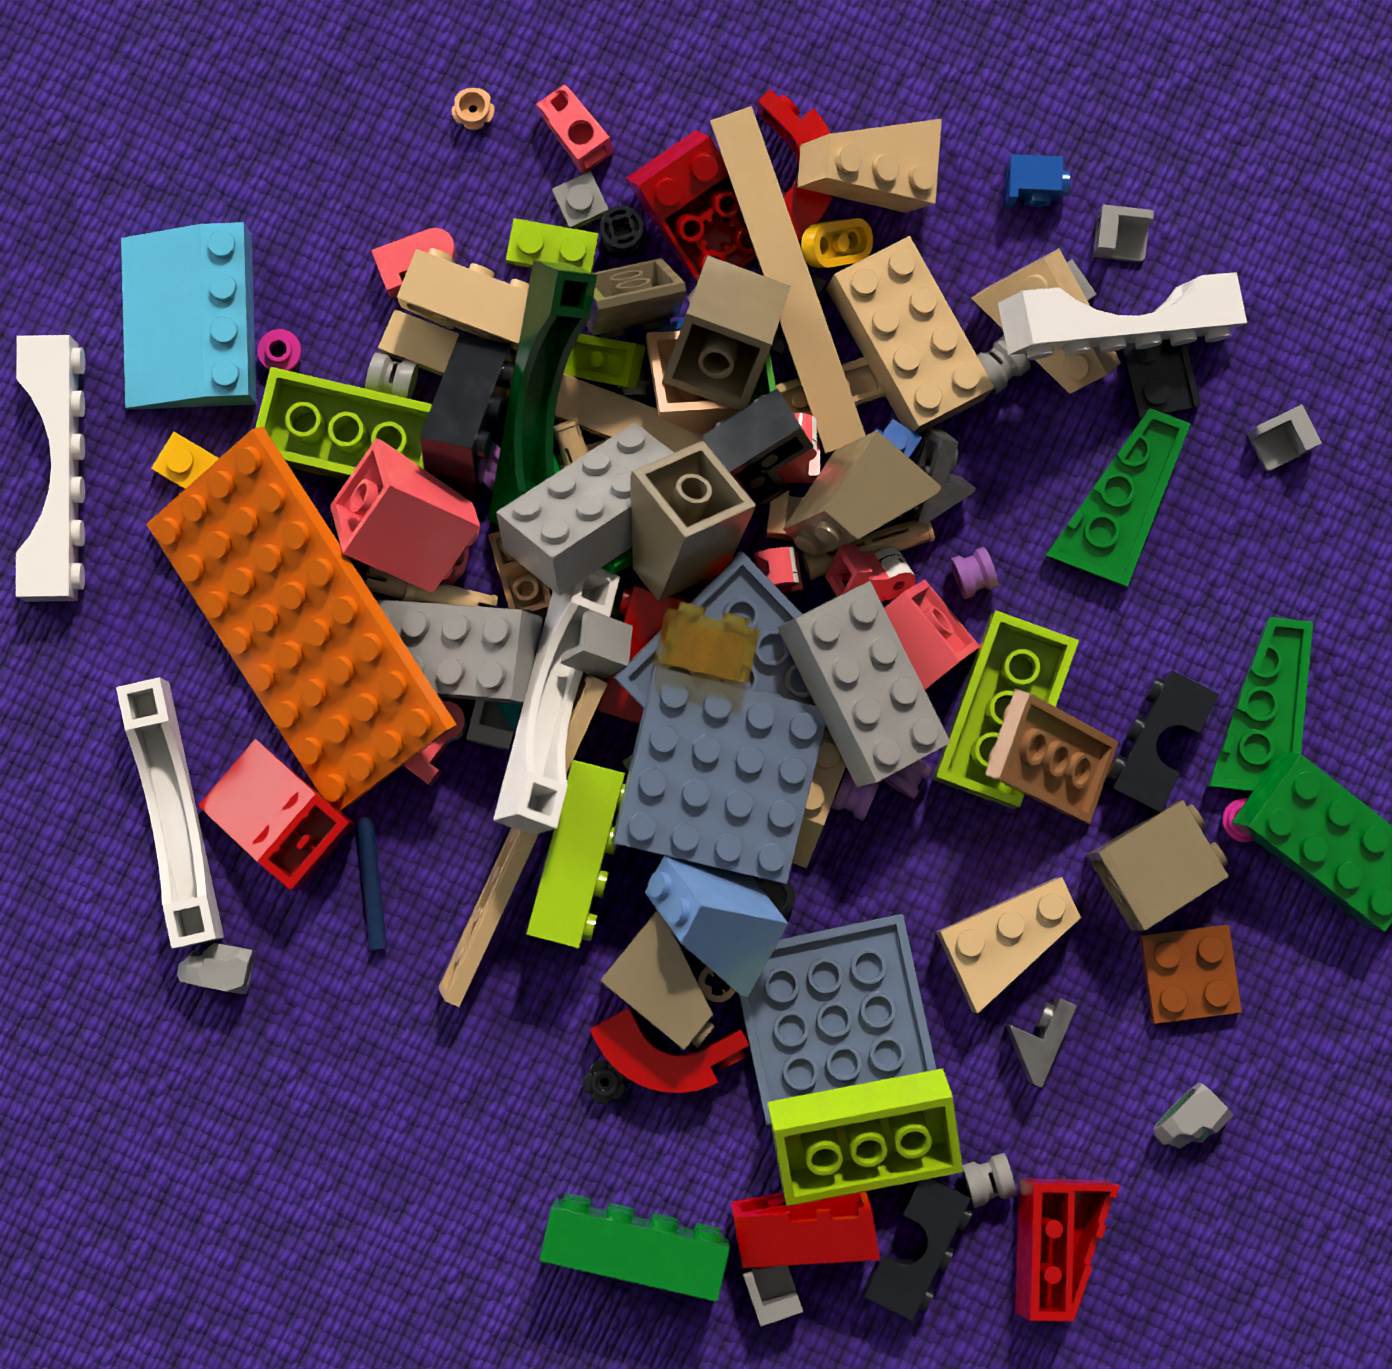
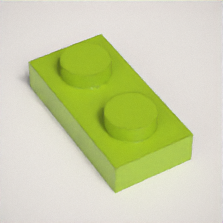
[506,218,599,272]
[564,334,646,390]

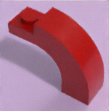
[757,89,834,247]
[589,1007,749,1093]

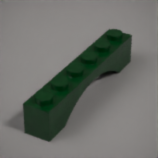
[488,260,597,526]

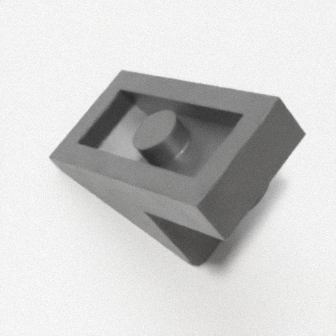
[907,427,976,524]
[1006,997,1077,1088]

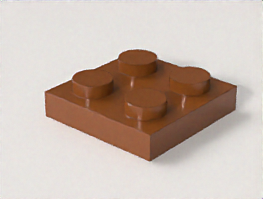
[1139,924,1242,1024]

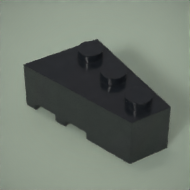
[420,333,515,500]

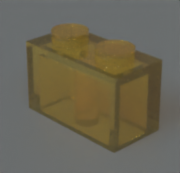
[653,602,760,683]

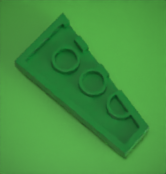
[1044,408,1191,588]
[1206,617,1313,792]

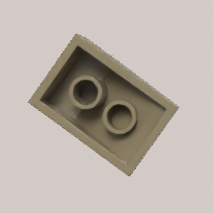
[587,258,686,338]

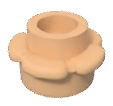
[452,88,494,130]

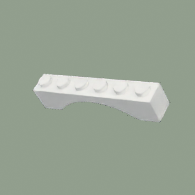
[998,272,1247,360]
[16,335,85,602]
[493,568,620,835]
[116,677,224,948]

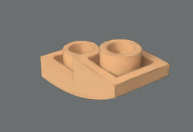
[488,531,551,617]

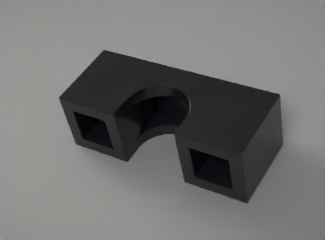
[1106,670,1219,814]
[861,1178,973,1321]

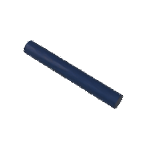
[356,817,387,950]

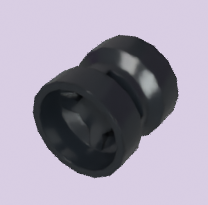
[600,206,644,258]

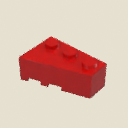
[598,577,693,724]
[1015,1178,1121,1321]
[731,1191,880,1269]

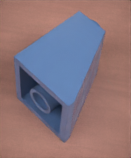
[645,855,788,997]

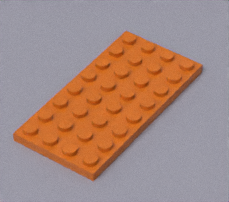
[146,426,457,812]

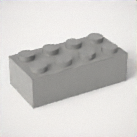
[496,422,674,595]
[777,581,951,788]
[375,599,543,705]

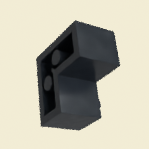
[702,388,814,512]

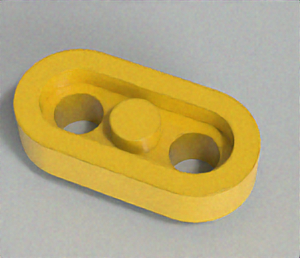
[801,218,873,268]

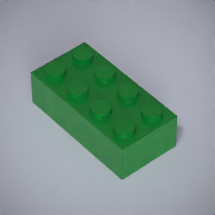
[1231,752,1392,932]
[539,1193,729,1301]

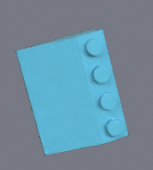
[121,222,256,410]

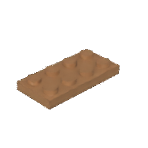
[985,689,1119,824]

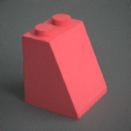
[330,438,481,593]
[884,580,979,691]

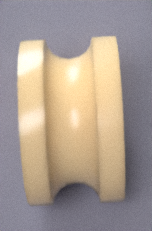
[698,966,735,1002]

